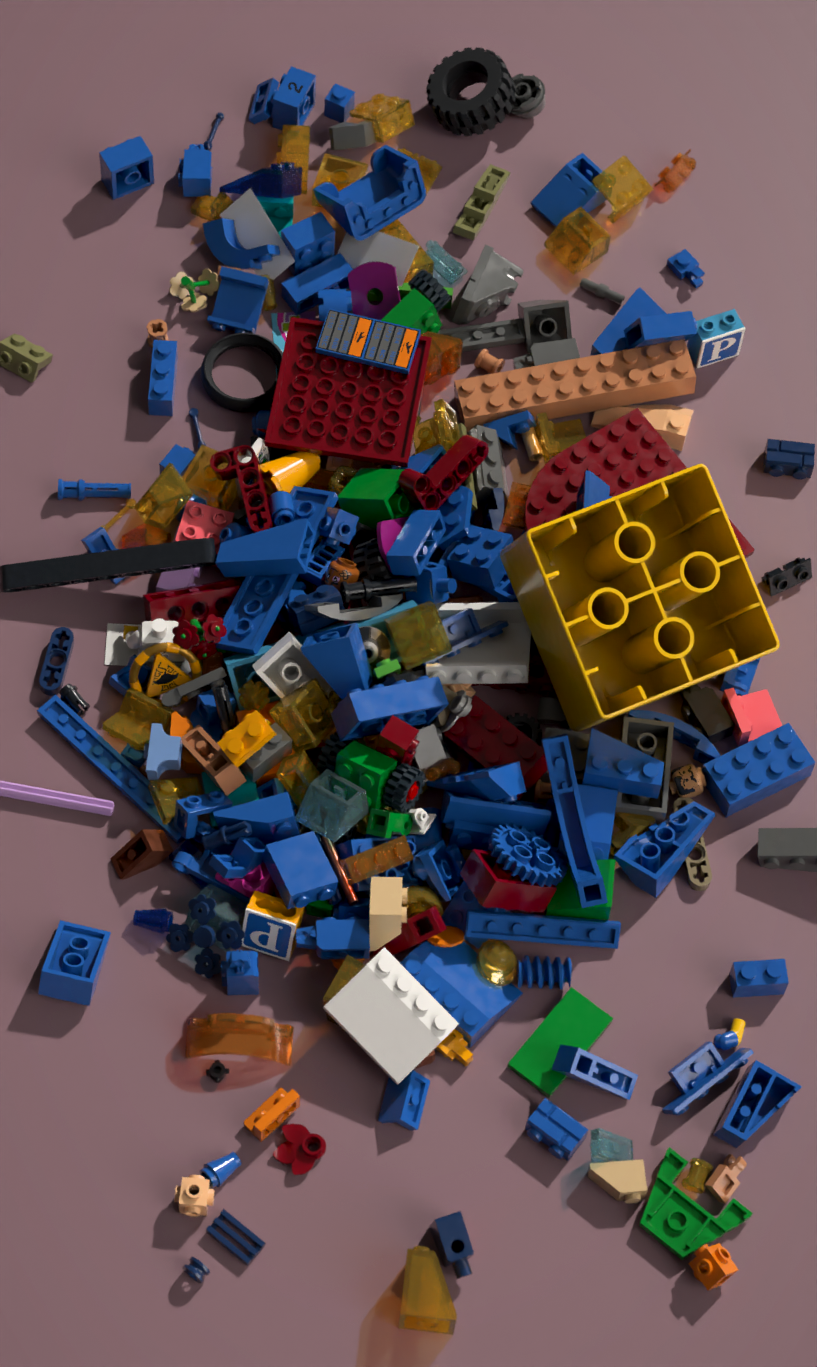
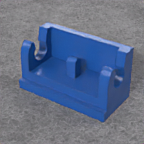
[720,654,760,696]

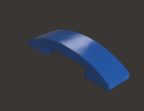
[628,710,720,764]

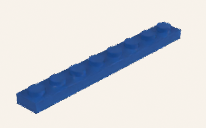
[37,694,184,844]

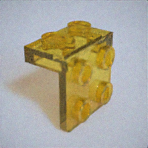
[349,93,415,143]
[102,688,174,750]

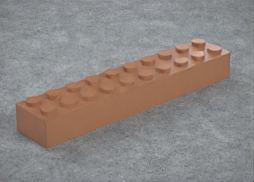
[454,339,696,432]

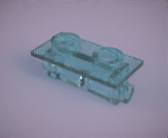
[420,240,468,285]

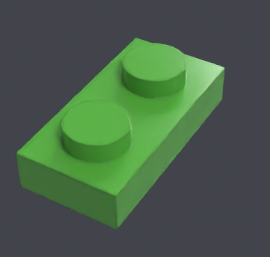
[373,658,401,684]

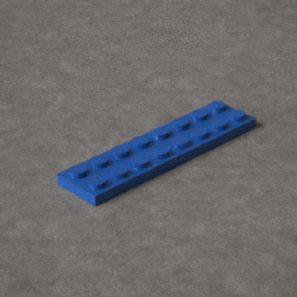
[211,486,338,655]

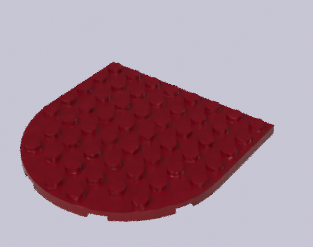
[524,408,755,559]

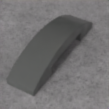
[304,593,403,621]

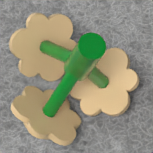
[169,269,220,312]

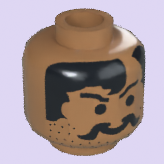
[669,763,707,798]

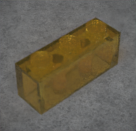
[276,125,310,194]

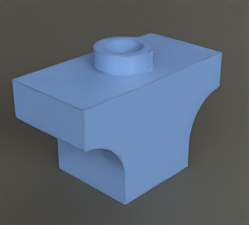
[144,723,183,780]

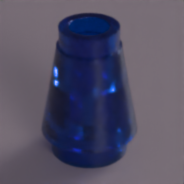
[133,908,173,934]

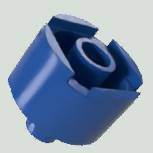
[318,289,352,322]

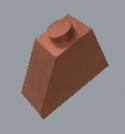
[110,829,173,880]

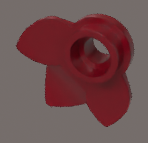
[273,1124,326,1175]

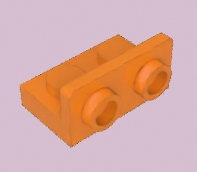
[244,1088,300,1142]

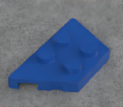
[435,486,473,550]

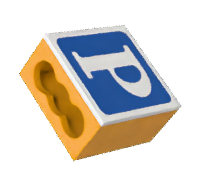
[241,891,304,961]

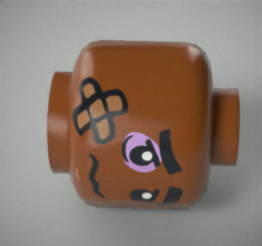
[324,558,360,592]

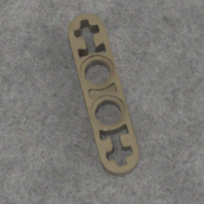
[672,797,712,891]

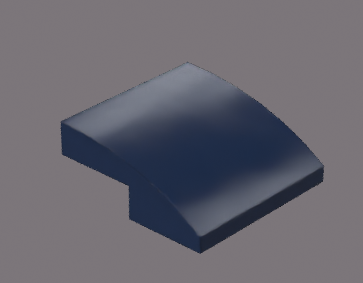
[481,488,504,531]

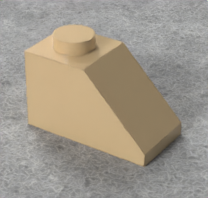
[587,1159,647,1203]

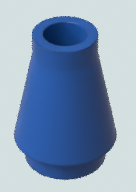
[200,1152,241,1188]

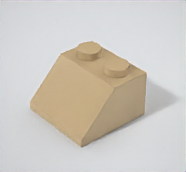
[369,877,408,951]

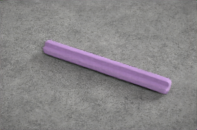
[0,781,114,816]

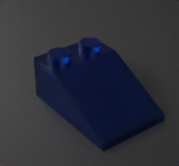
[219,161,303,199]

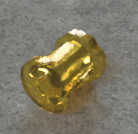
[681,1158,713,1194]

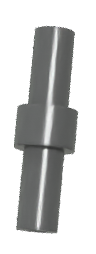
[580,278,625,304]

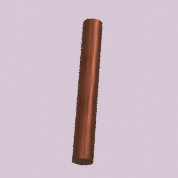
[320,835,359,906]

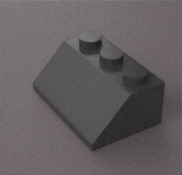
[467,425,510,510]

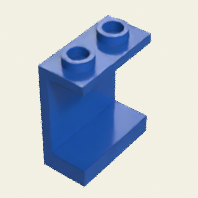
[207,266,269,334]

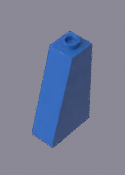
[590,287,667,356]
[215,519,316,577]

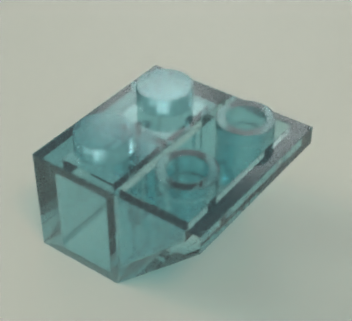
[296,769,369,842]

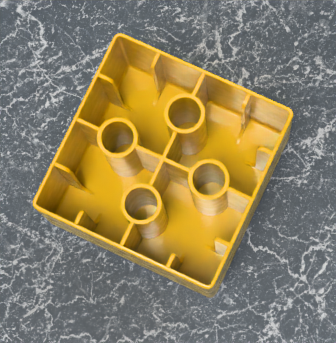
[500,464,780,732]

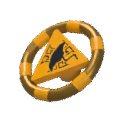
[129,642,202,709]

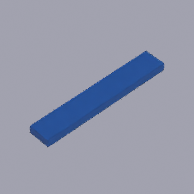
[464,909,621,949]

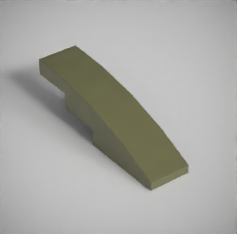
[453,164,511,241]

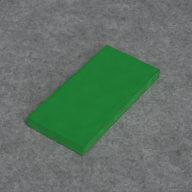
[507,987,613,1098]

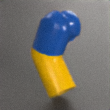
[713,1018,746,1050]

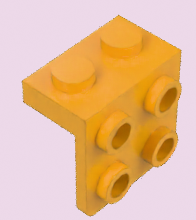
[217,710,277,768]

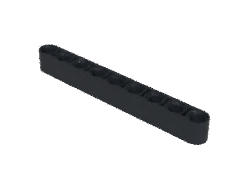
[0,538,216,593]

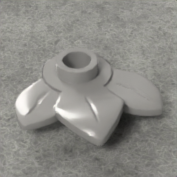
[440,690,472,732]

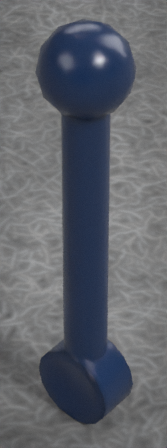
[204,112,224,150]
[189,408,206,450]

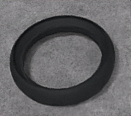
[201,333,283,412]

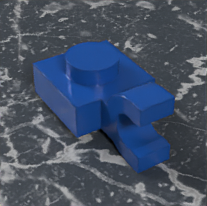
[667,249,705,288]

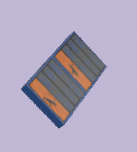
[316,308,421,374]

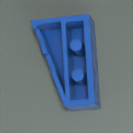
[582,728,664,799]

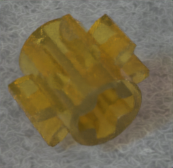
[238,679,270,712]

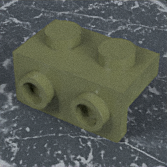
[0,333,53,383]

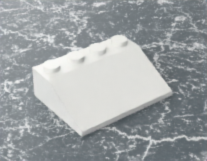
[323,947,459,1085]

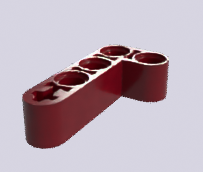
[398,435,489,510]
[210,445,274,533]

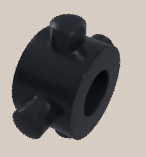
[206,1060,229,1083]

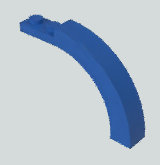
[541,733,608,908]

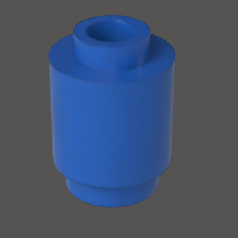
[268,491,295,526]

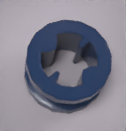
[183,1257,210,1284]

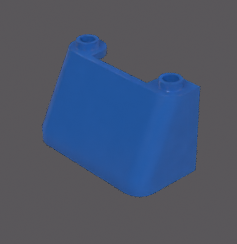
[313,145,426,241]

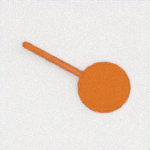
[427,926,464,947]

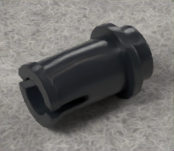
[59,684,90,716]

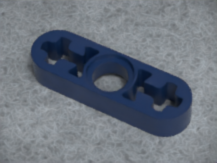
[39,627,74,696]

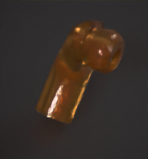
[426,758,461,781]

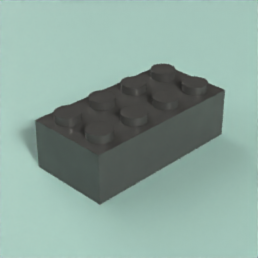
[614,716,674,825]

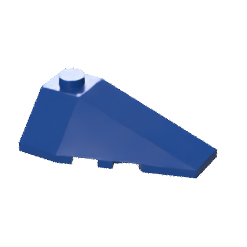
[426,762,526,803]
[614,801,715,898]

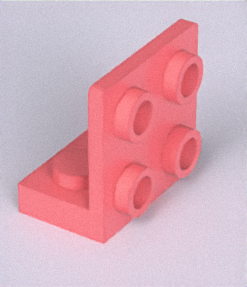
[175,500,235,567]
[721,688,782,746]

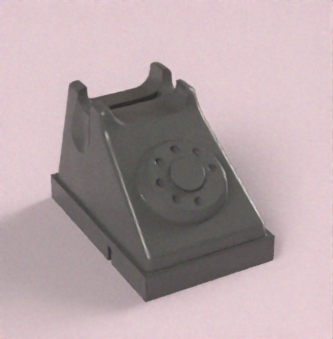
[452,244,524,325]

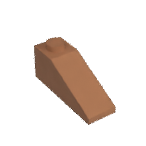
[181,724,247,796]

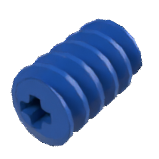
[517,955,572,990]

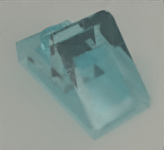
[590,1128,633,1163]

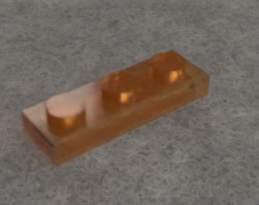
[340,835,414,885]

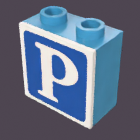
[687,309,745,369]

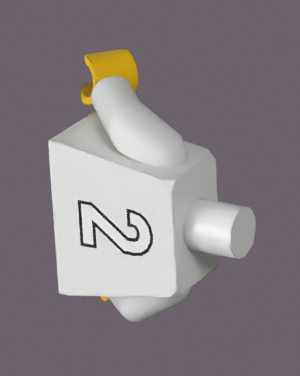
[123,618,193,662]

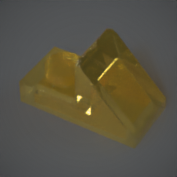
[191,190,234,221]
[609,812,655,859]

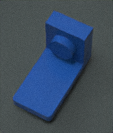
[174,791,233,839]

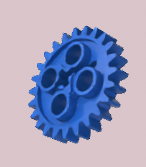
[487,823,568,887]

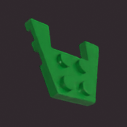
[639,1147,753,1260]

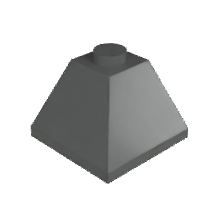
[517,300,572,353]

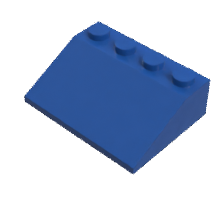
[400,940,523,1048]

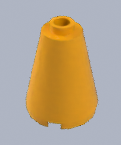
[253,451,321,497]

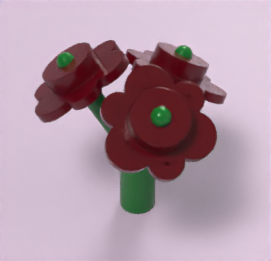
[172,614,227,659]

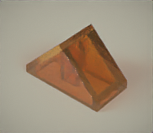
[122,522,171,549]

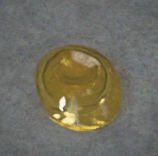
[476,940,518,986]

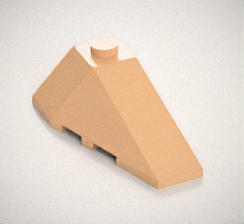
[591,404,694,451]

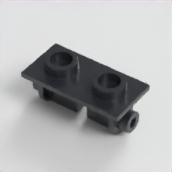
[761,557,812,597]

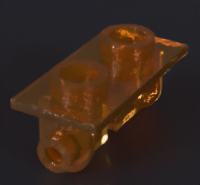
[654,149,696,193]

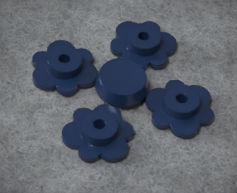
[166,894,245,978]

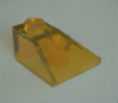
[134,463,193,530]

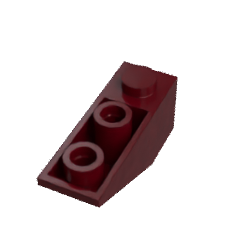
[372,905,447,956]

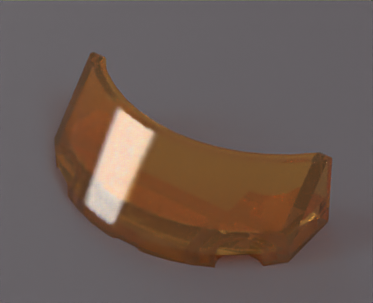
[185,1013,294,1066]

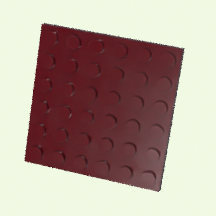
[264,317,432,467]

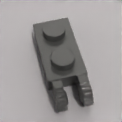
[161,667,228,708]

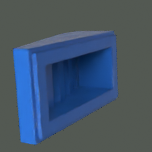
[299,538,345,587]

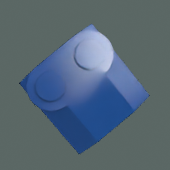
[411,839,463,902]

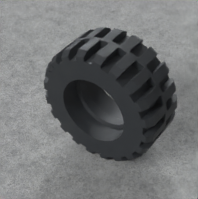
[426,47,516,136]

